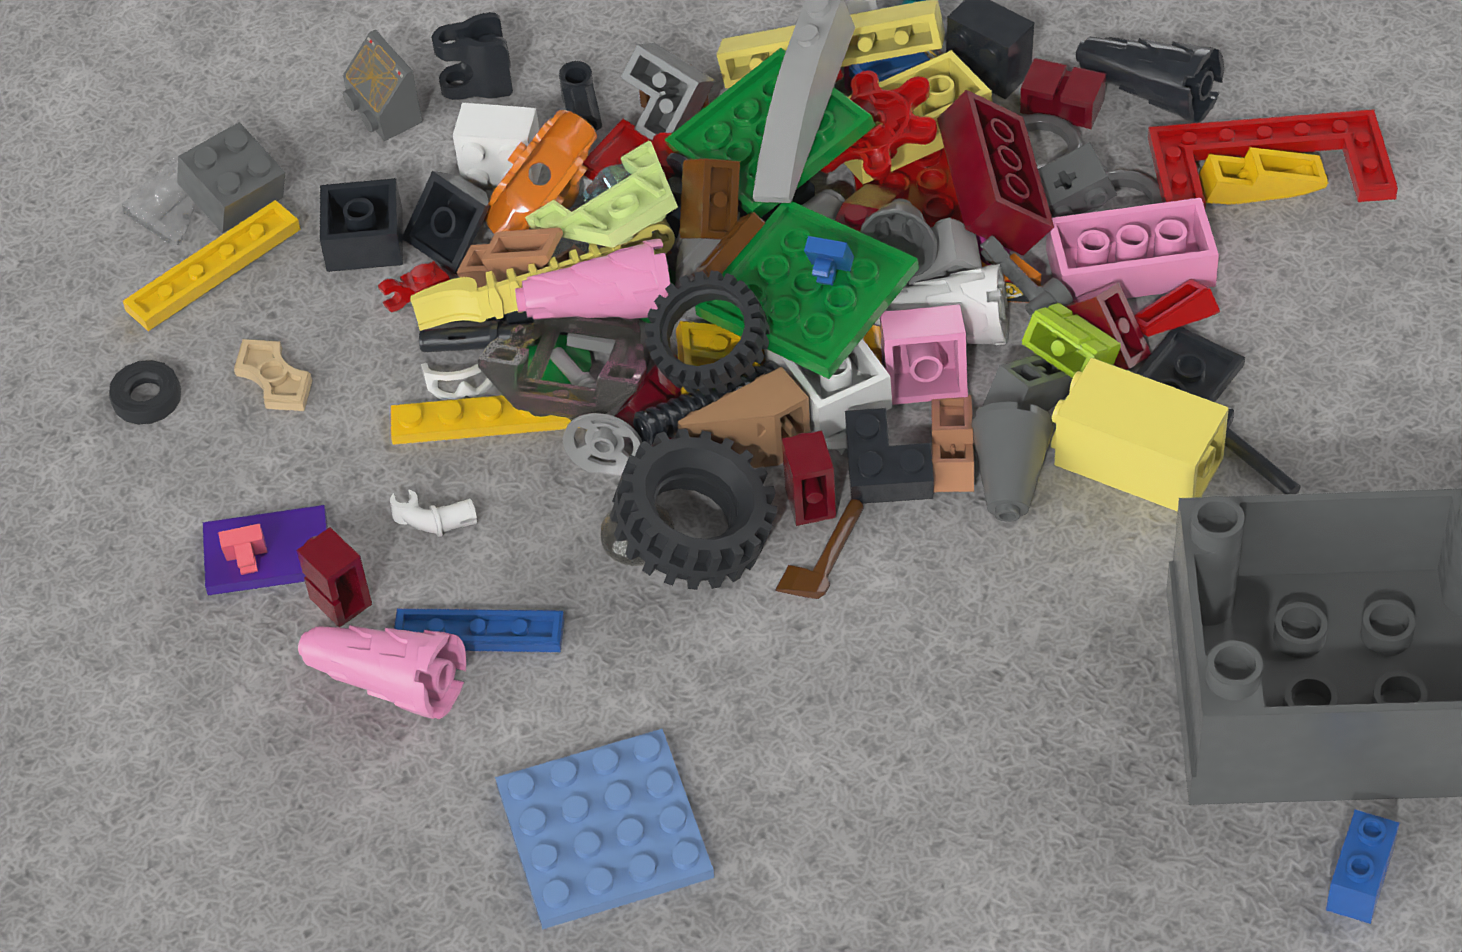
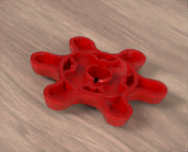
[820,71,937,180]

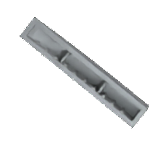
[753,0,855,203]

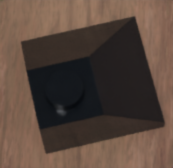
[403,171,490,274]

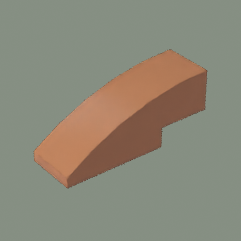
[457,227,563,288]
[931,395,974,492]

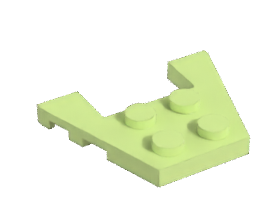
[525,141,678,248]

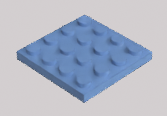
[495,729,714,929]

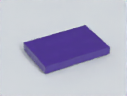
[202,505,328,596]

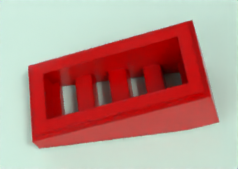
[1134,279,1220,337]

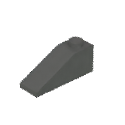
[983,355,1073,412]

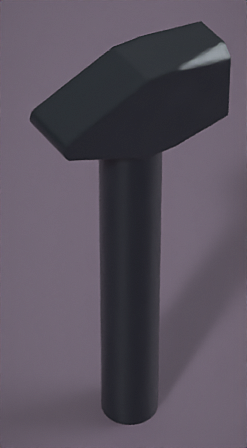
[1225,409,1301,494]

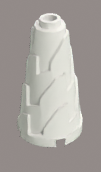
[874,264,1009,345]

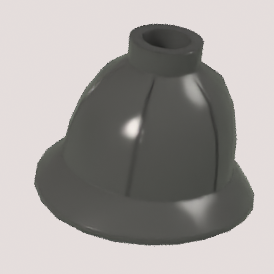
[861,199,937,277]

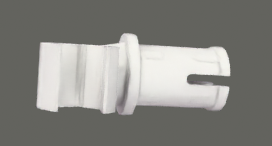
[390,490,477,537]

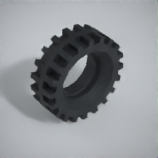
[610,429,777,590]

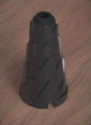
[1076,36,1224,123]

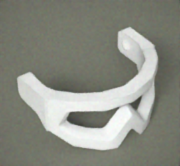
[421,349,497,400]

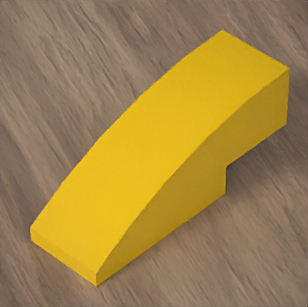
[1199,147,1329,204]

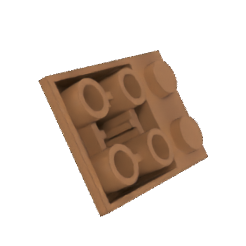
[678,367,811,468]

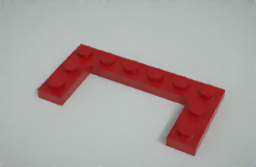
[1148,109,1398,208]

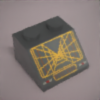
[343,29,422,141]

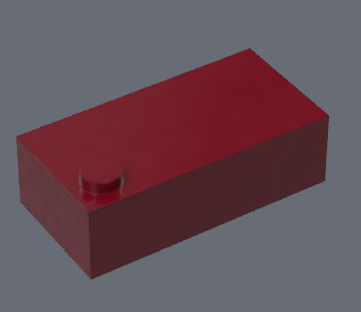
[937,90,1054,256]

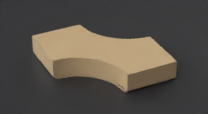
[234,339,312,411]

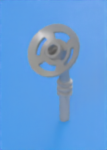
[549,347,642,476]

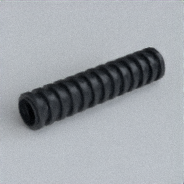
[633,361,779,446]

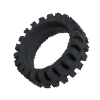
[645,271,770,395]

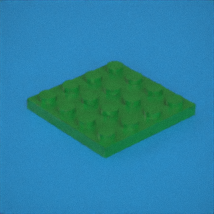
[664,48,876,218]
[695,201,919,379]

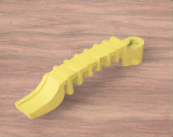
[411,218,675,331]

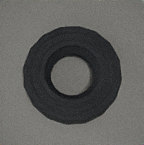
[109,360,181,425]

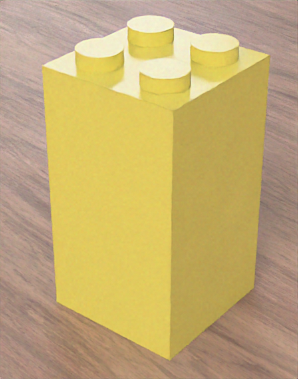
[1051,358,1229,512]

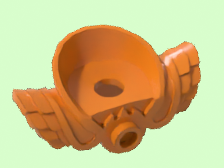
[484,110,597,234]

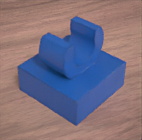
[804,236,854,286]

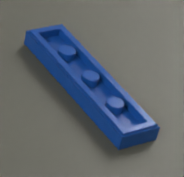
[394,609,564,652]

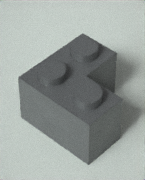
[620,43,715,140]

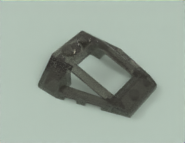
[478,317,647,421]

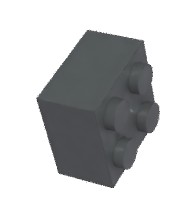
[177,122,286,234]

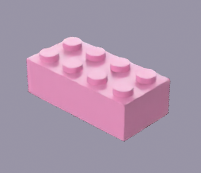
[1046,198,1219,301]

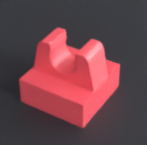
[218,524,268,575]

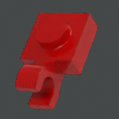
[378,261,450,312]

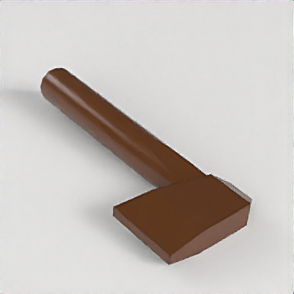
[775,499,864,599]

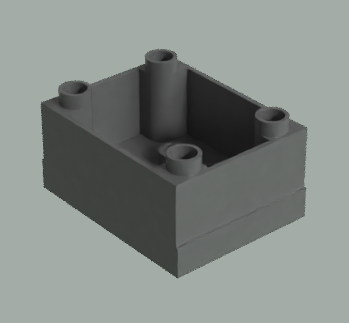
[1166,489,1462,805]

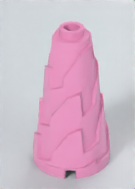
[515,239,670,320]
[298,625,466,719]

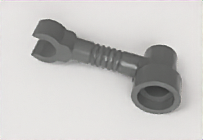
[980,236,1073,317]

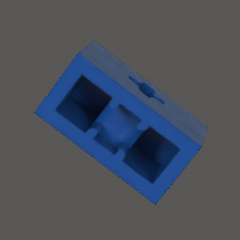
[1326,809,1400,924]

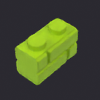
[1022,303,1121,378]

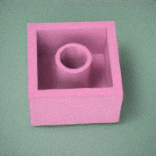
[880,304,968,405]

